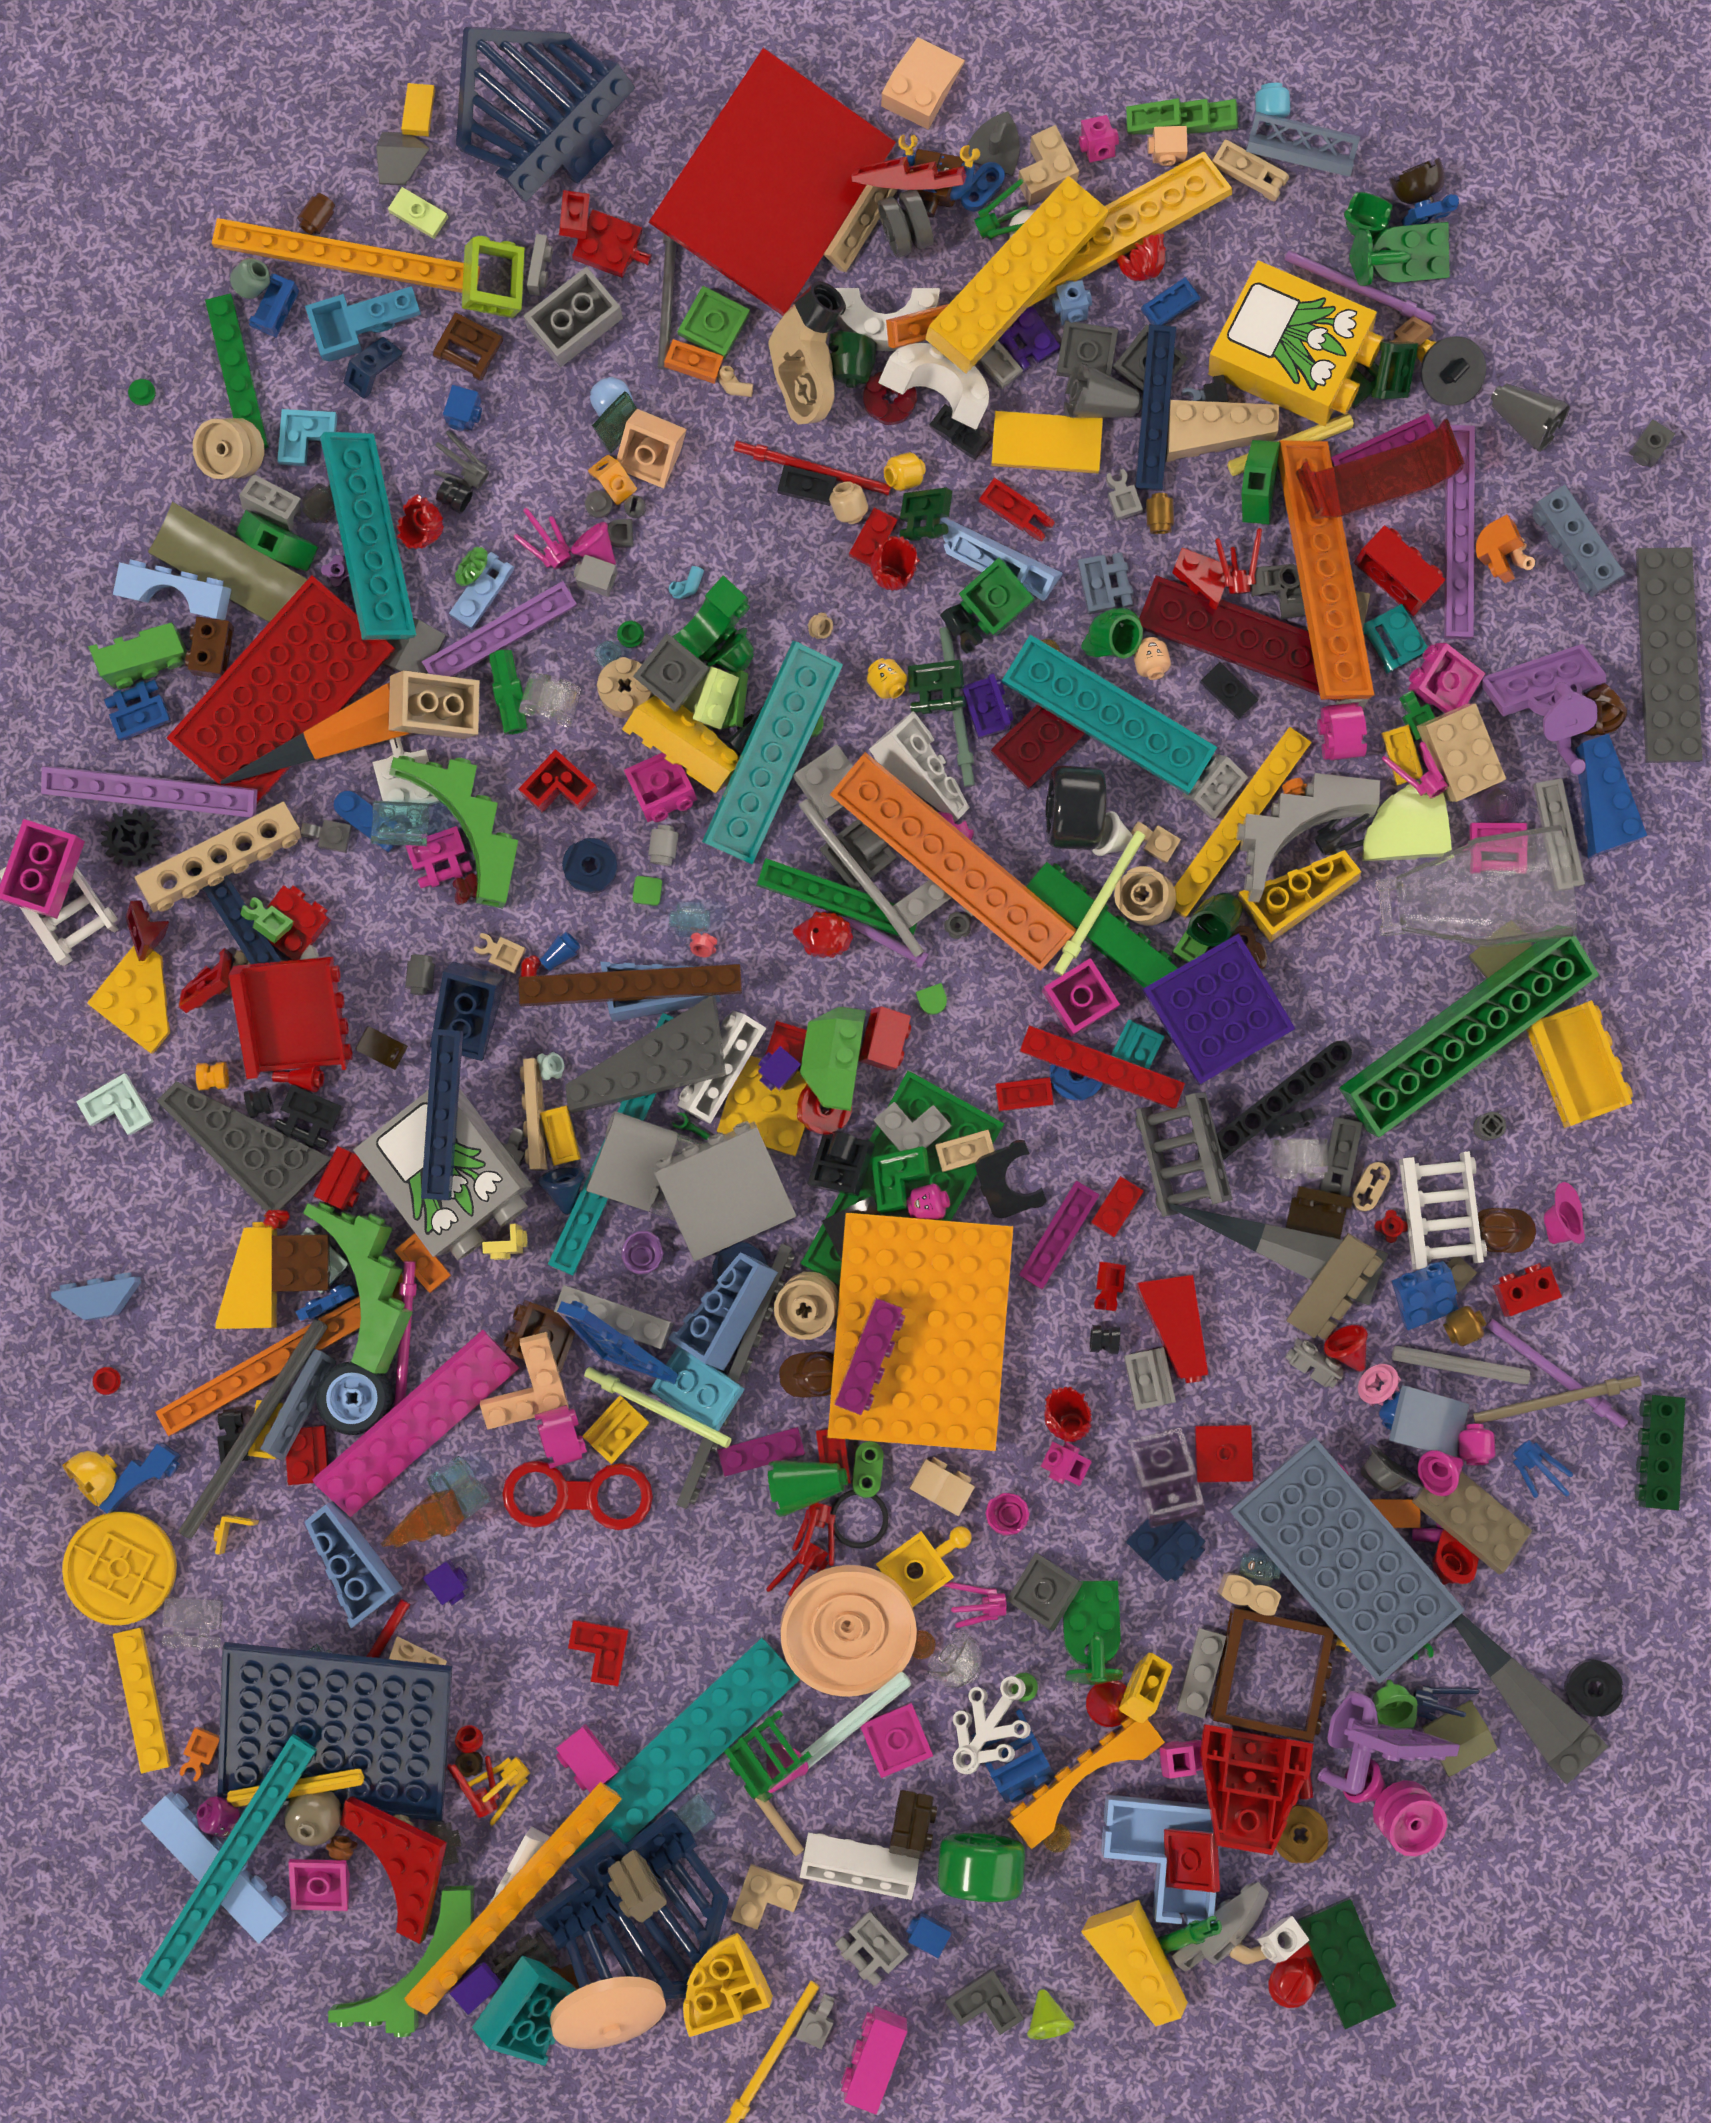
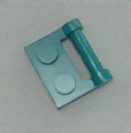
[1363,604,1428,674]

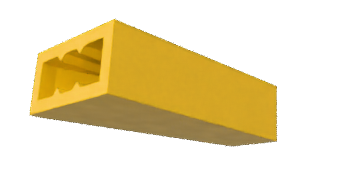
[215,1222,277,1329]

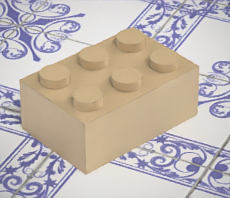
[389,671,480,739]
[1417,703,1506,802]

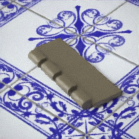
[1286,1233,1383,1340]

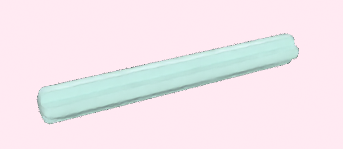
[801,1672,911,1769]

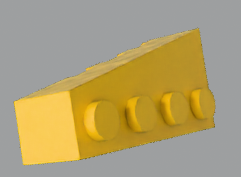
[622,695,740,793]
[1238,850,1361,943]
[1081,1900,1188,2026]

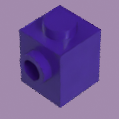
[758,1046,801,1092]
[423,1559,469,1606]

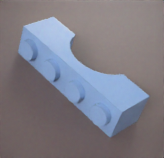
[113,559,231,620]

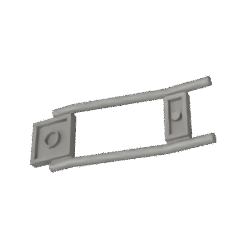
[792,744,974,958]

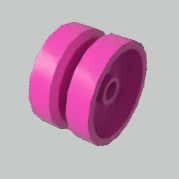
[1373,1780,1447,1857]

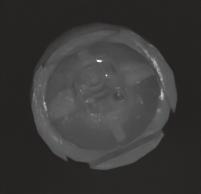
[927,1629,983,1688]

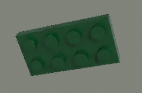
[1298,1897,1396,2030]

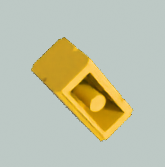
[1119,1653,1173,1724]

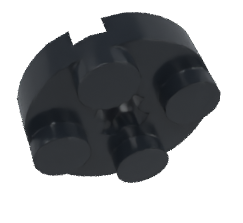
[1564,1659,1623,1717]

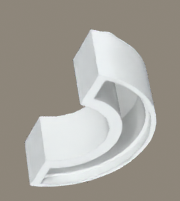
[835,288,940,351]
[878,343,989,429]

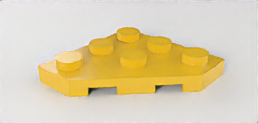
[87,945,170,1054]

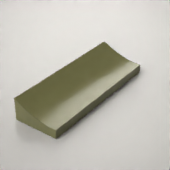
[148,502,308,623]

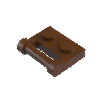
[433,312,503,381]

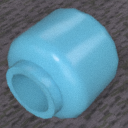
[1255,83,1290,125]

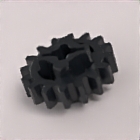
[101,808,163,869]

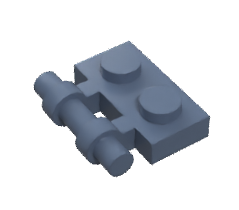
[1077,553,1134,614]

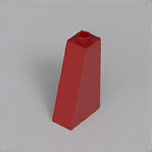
[1135,1275,1209,1383]

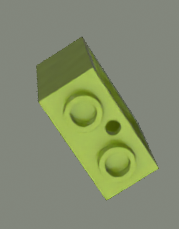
[462,236,525,318]

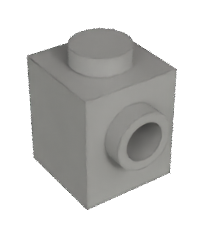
[574,555,618,597]

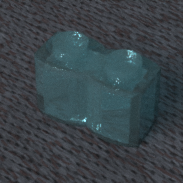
[427,1455,491,1524]

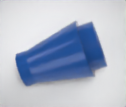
[539,932,581,971]

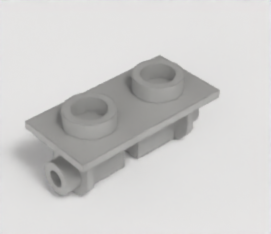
[1285,1338,1344,1388]

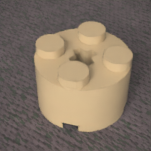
[597,657,654,718]
[1114,866,1176,926]

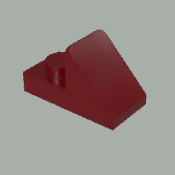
[125,900,169,961]

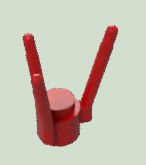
[1215,528,1262,594]
[792,1503,836,1566]
[766,1542,829,1597]
[447,1756,500,1818]

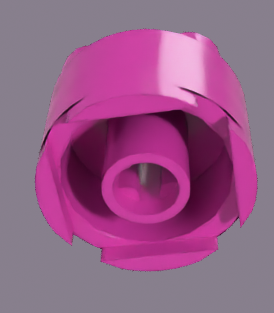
[1317,702,1367,761]
[534,1405,587,1469]

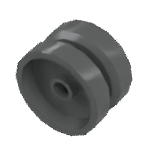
[878,190,934,258]

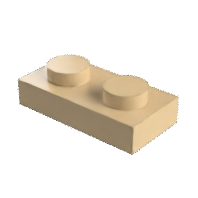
[935,1130,995,1172]

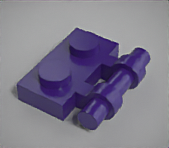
[998,306,1060,372]

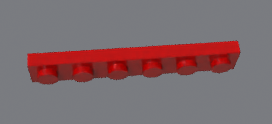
[1019,1025,1185,1109]

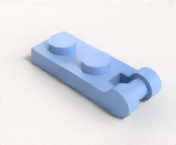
[449,552,514,630]

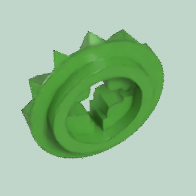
[455,547,488,586]

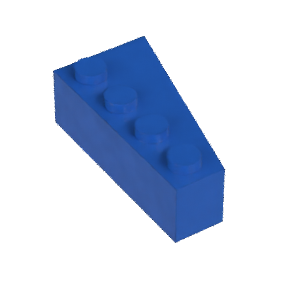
[1575,733,1648,859]

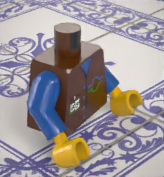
[898,135,980,218]

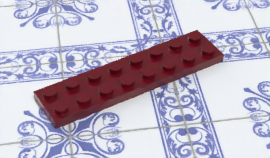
[1139,575,1342,702]

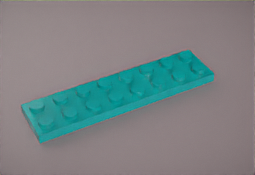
[320,432,416,640]
[1001,634,1217,795]
[702,641,843,864]

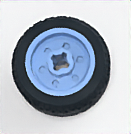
[316,1361,393,1435]

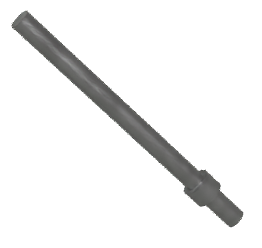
[657,233,679,370]

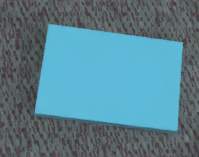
[650,1346,745,1431]

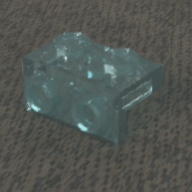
[371,801,429,846]

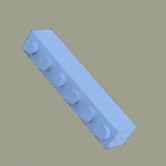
[141,1792,289,1944]

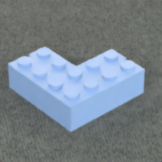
[1101,1794,1220,1925]

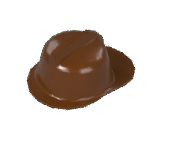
[1478,1208,1536,1253]
[779,1352,834,1398]

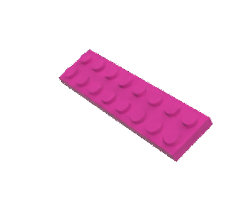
[312,1330,519,1517]

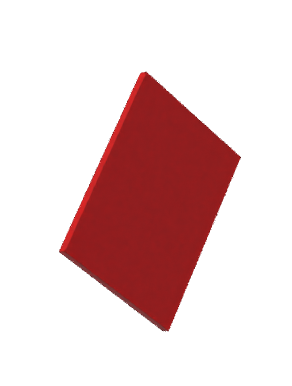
[648,47,896,316]

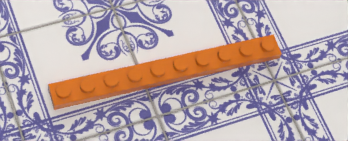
[155,1273,415,1436]

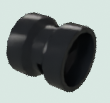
[436,477,473,514]
[1089,1325,1121,1355]

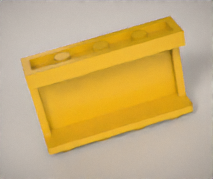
[1526,1000,1633,1128]

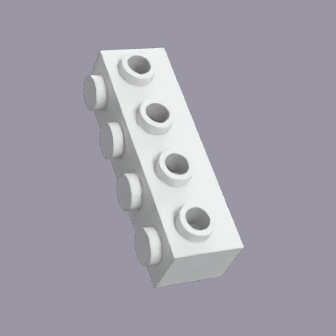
[677,1011,766,1123]
[800,1833,919,1900]

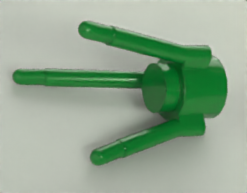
[974,179,1028,239]

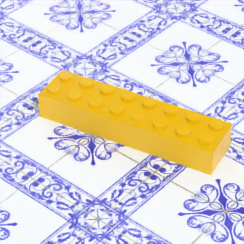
[925,176,1109,374]

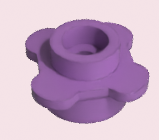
[321,555,349,587]

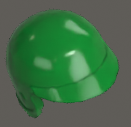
[1344,192,1392,240]

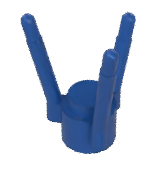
[1512,1439,1573,1498]

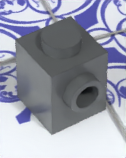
[1629,419,1675,468]

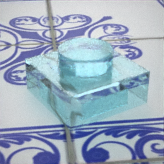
[676,1793,716,1834]

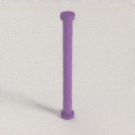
[806,904,929,969]

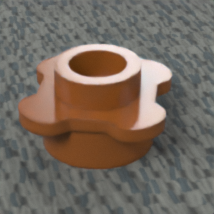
[326,1835,358,1861]

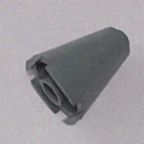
[1064,363,1142,418]
[1491,383,1570,452]

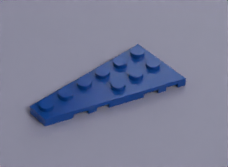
[557,1301,679,1384]

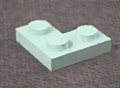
[76,1073,154,1135]

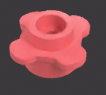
[689,932,717,958]

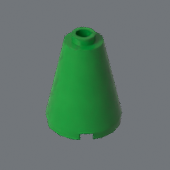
[768,1460,848,1517]

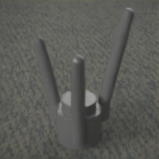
[434,430,489,489]

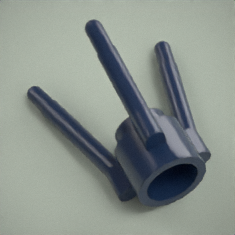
[1413,1685,1480,1721]

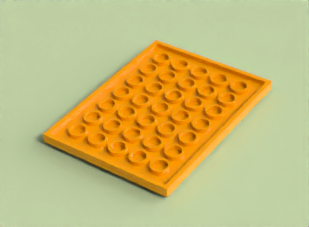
[827,1213,1013,1451]

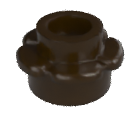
[455,1752,483,1777]

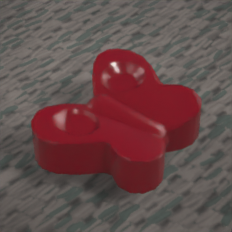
[452,873,478,905]

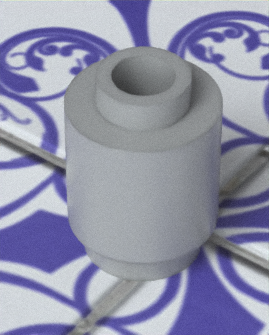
[648,825,679,866]

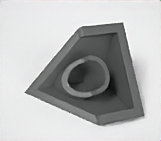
[376,132,430,186]

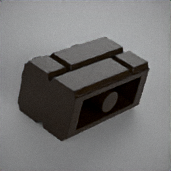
[889,1790,937,1859]

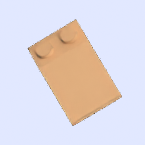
[881,37,965,130]

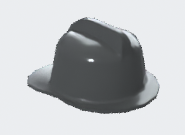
[1360,1444,1424,1492]

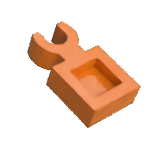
[179,1726,219,1782]

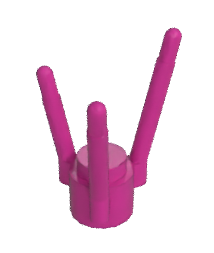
[514,508,572,570]
[1382,742,1448,799]
[943,1582,1006,1628]

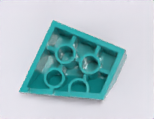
[472,1956,576,2066]

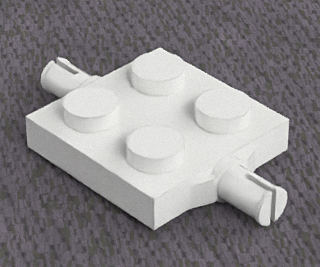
[373,737,440,829]

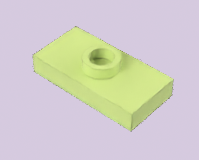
[388,187,448,239]

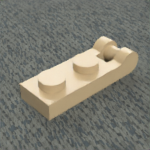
[1212,139,1289,201]

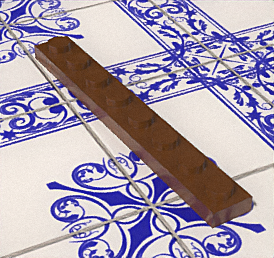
[519,964,742,1007]

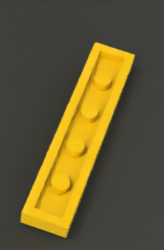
[113,1627,171,1774]

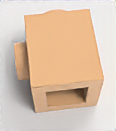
[1147,126,1188,166]

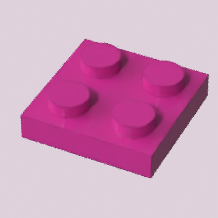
[861,1702,933,1778]

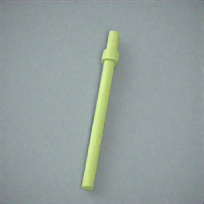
[1053,831,1146,976]
[584,1367,731,1448]

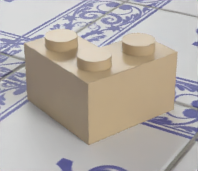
[1018,125,1079,206]

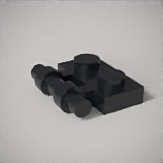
[274,1085,344,1150]

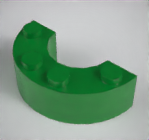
[672,575,750,662]

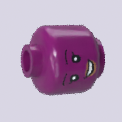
[197,1796,241,1837]

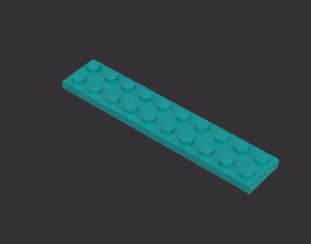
[573,1637,800,1855]

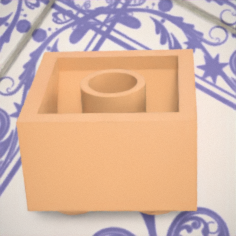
[616,409,687,489]

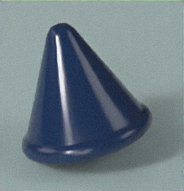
[538,1167,585,1215]

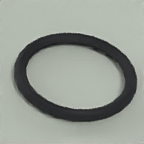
[830,1490,889,1549]

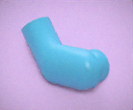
[669,566,704,599]

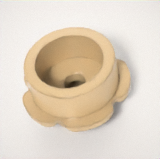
[808,612,833,639]

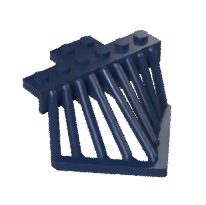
[456,27,635,202]
[534,1809,729,1999]

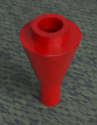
[272,1065,325,1093]

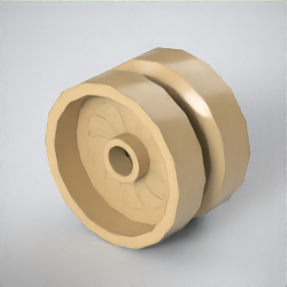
[193,418,264,479]
[774,1272,839,1340]

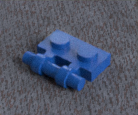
[1401,194,1459,226]
[104,679,172,741]

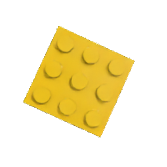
[717,1056,807,1157]

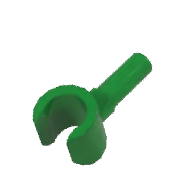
[672,1112,710,1140]

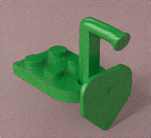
[1349,222,1450,286]
[1063,1581,1123,1685]

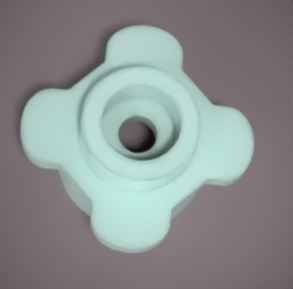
[537,1052,564,1080]

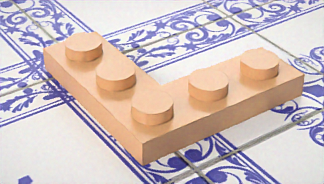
[480,1332,569,1430]

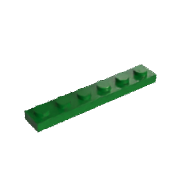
[205,293,269,449]
[756,858,918,936]

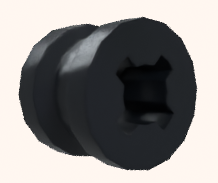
[244,1086,274,1118]

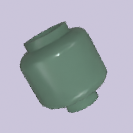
[230,258,270,299]

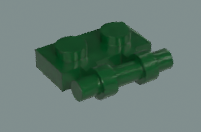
[899,487,953,541]
[908,660,966,714]

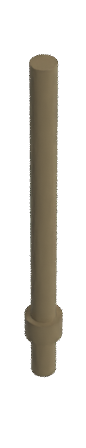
[1473,1375,1642,1424]

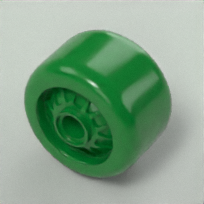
[938,1833,1025,1902]

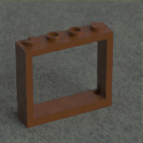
[1210,1606,1337,1742]

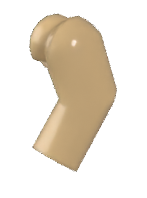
[718,366,753,397]

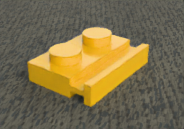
[582,1395,650,1464]

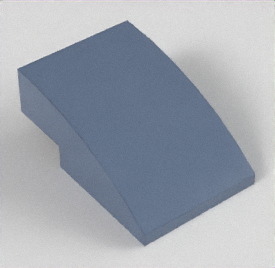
[1389,1385,1469,1457]

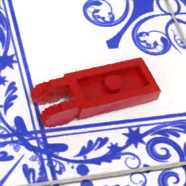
[979,478,1055,542]

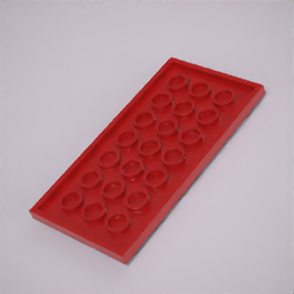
[166,575,395,804]

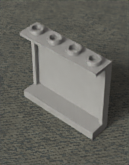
[653,1121,796,1262]

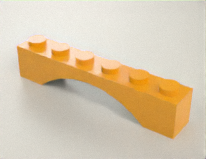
[1007,1716,1165,1849]

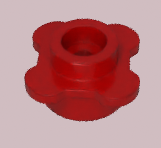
[1374,1210,1408,1243]

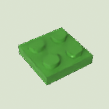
[677,286,750,359]

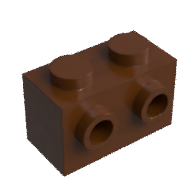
[185,616,234,679]

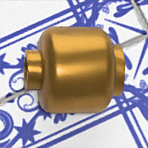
[1443,1306,1487,1347]

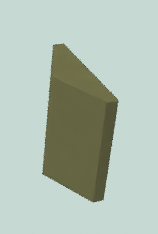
[1421,1700,1498,1777]

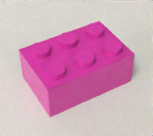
[0,819,85,919]
[841,2006,907,2115]

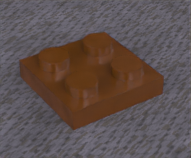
[272,1235,330,1292]

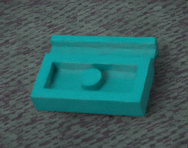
[1111,1019,1165,1069]

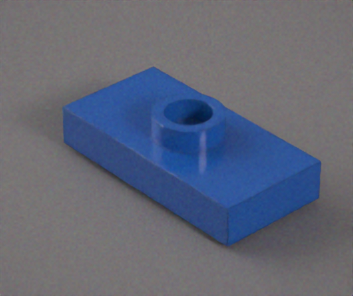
[1141,277,1201,326]

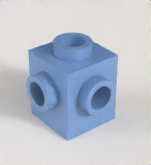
[1052,280,1092,326]

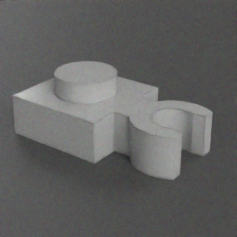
[1106,469,1143,521]

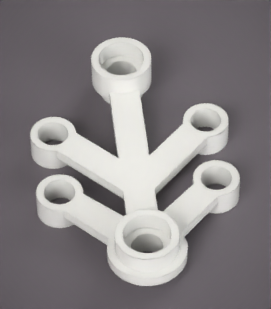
[953,1676,1031,1774]

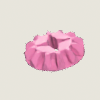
[1358,1364,1401,1407]

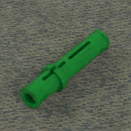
[1157,1916,1222,1955]

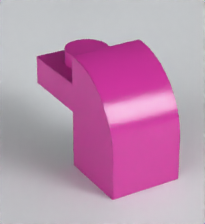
[1159,1739,1203,1779]

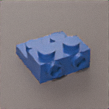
[1392,1261,1459,1330]

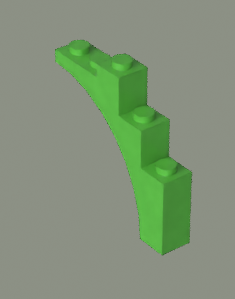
[389,756,518,909]
[303,1201,413,1374]
[328,1885,474,2037]

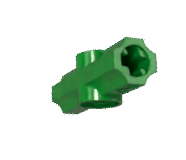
[489,650,528,735]

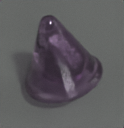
[1473,782,1520,823]

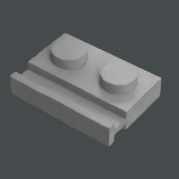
[1123,1347,1176,1411]

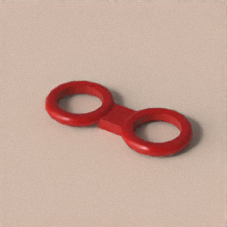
[502,1460,653,1531]

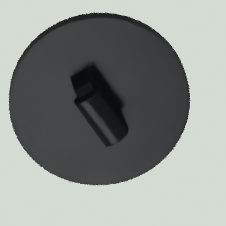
[1420,336,1486,405]

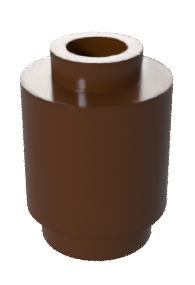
[297,193,335,235]

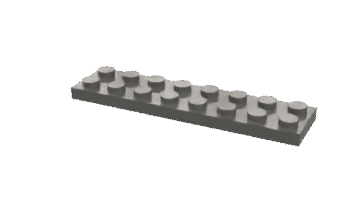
[1636,547,1702,763]

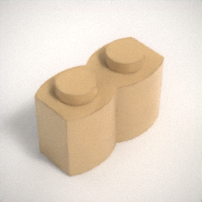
[909,1457,975,1516]
[1217,1573,1281,1615]

